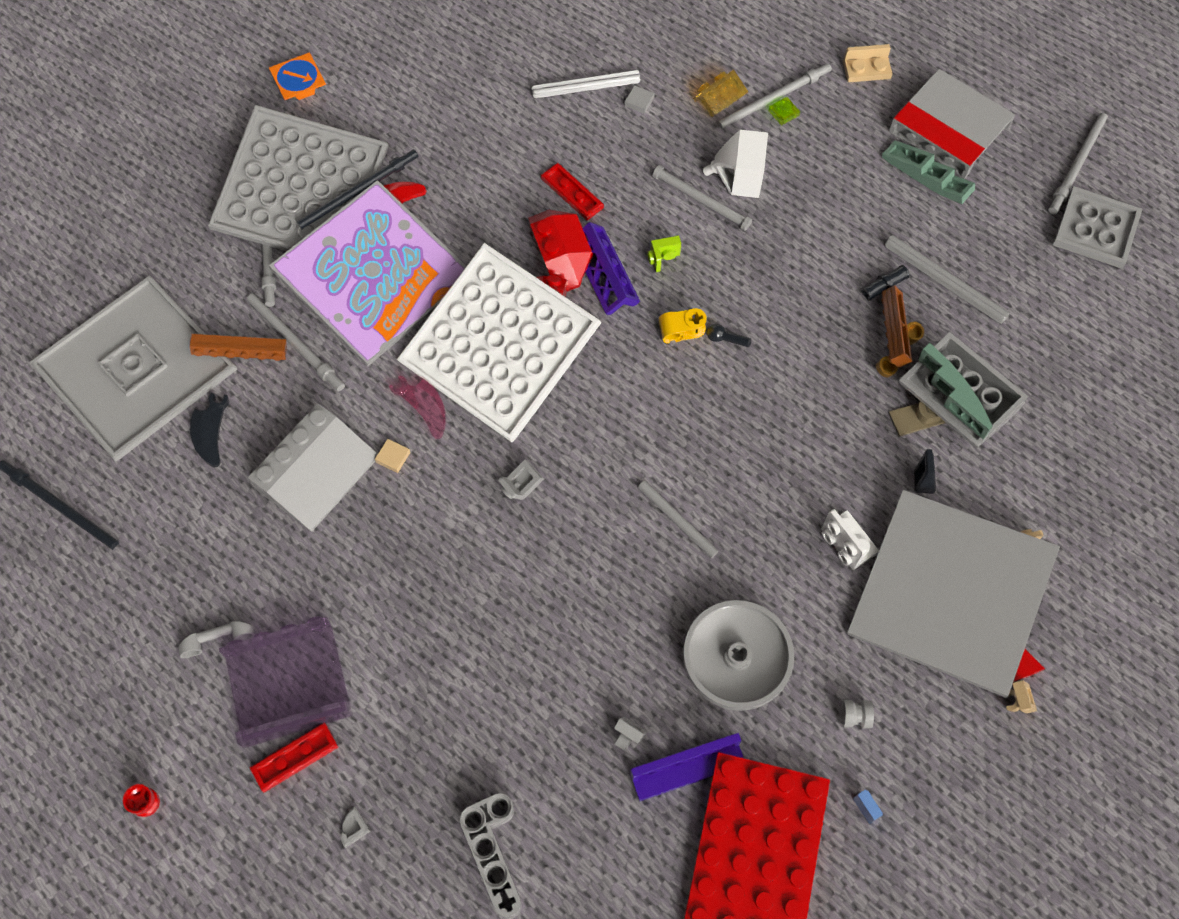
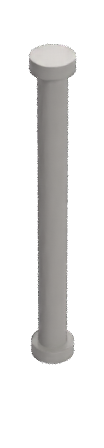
[653,165,752,231]

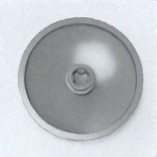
[683,600,794,711]

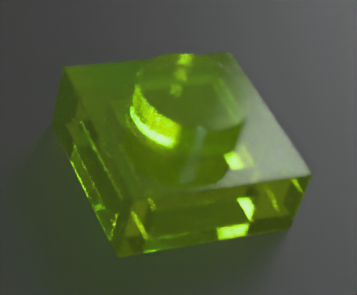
[768,97,800,126]

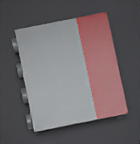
[889,69,1015,179]

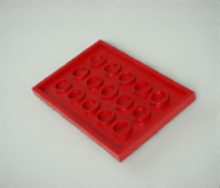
[684,752,830,919]

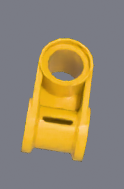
[658,308,707,343]

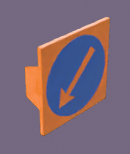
[269,52,326,100]

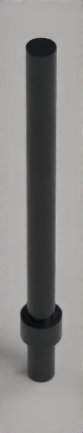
[296,149,419,230]
[0,460,119,550]

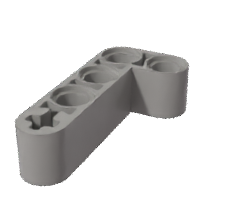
[460,793,522,919]

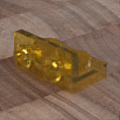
[693,70,748,117]

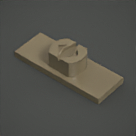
[889,402,946,436]

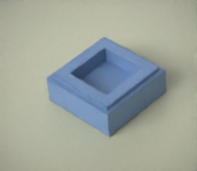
[853,790,883,824]

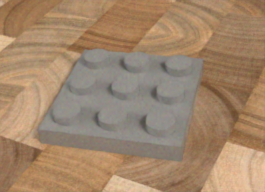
[1053,186,1142,269]

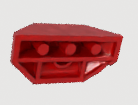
[528,209,593,292]

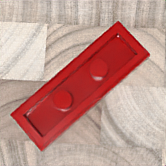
[541,163,604,221]
[249,722,339,793]

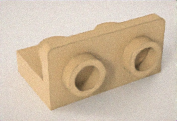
[843,44,892,82]

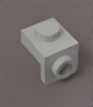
[498,460,544,500]

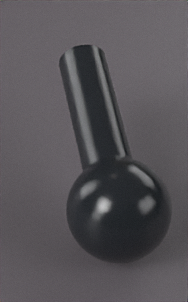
[707,324,752,348]

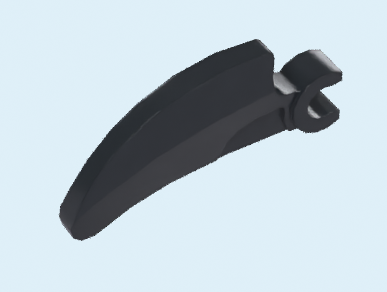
[190,393,229,468]

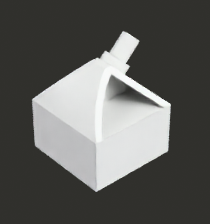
[703,130,768,198]

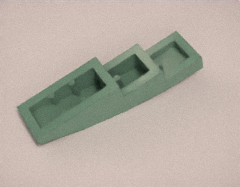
[882,140,975,204]
[919,343,993,439]

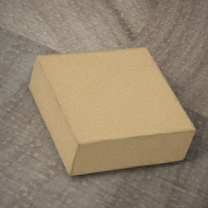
[375,439,411,473]

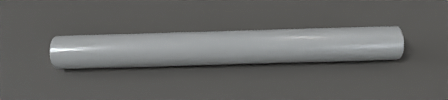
[638,481,719,558]

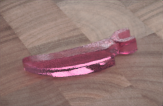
[389,376,446,439]

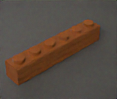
[881,285,912,368]
[189,334,287,361]

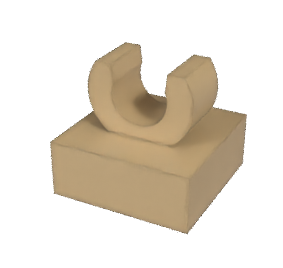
[1006,680,1037,713]

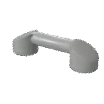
[178,621,255,658]

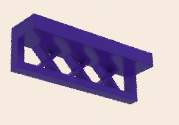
[583,222,640,315]
[630,733,744,802]

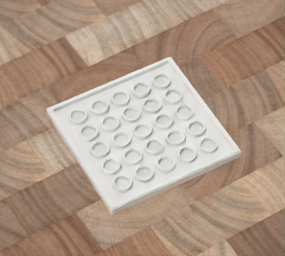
[397,243,601,442]

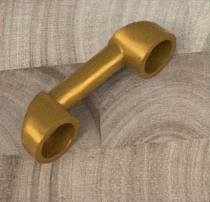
[876,322,924,378]

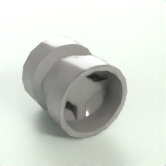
[841,699,874,729]

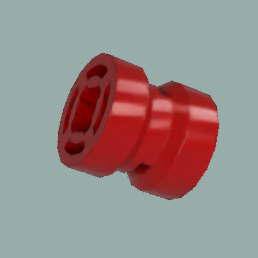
[122,784,160,817]

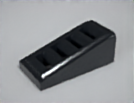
[914,449,936,494]

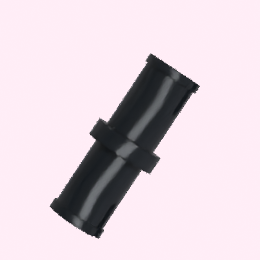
[861,265,910,301]

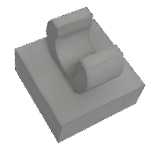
[614,716,648,751]

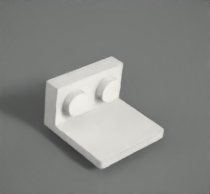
[821,509,879,570]

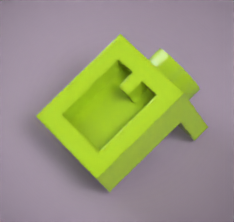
[647,236,681,272]

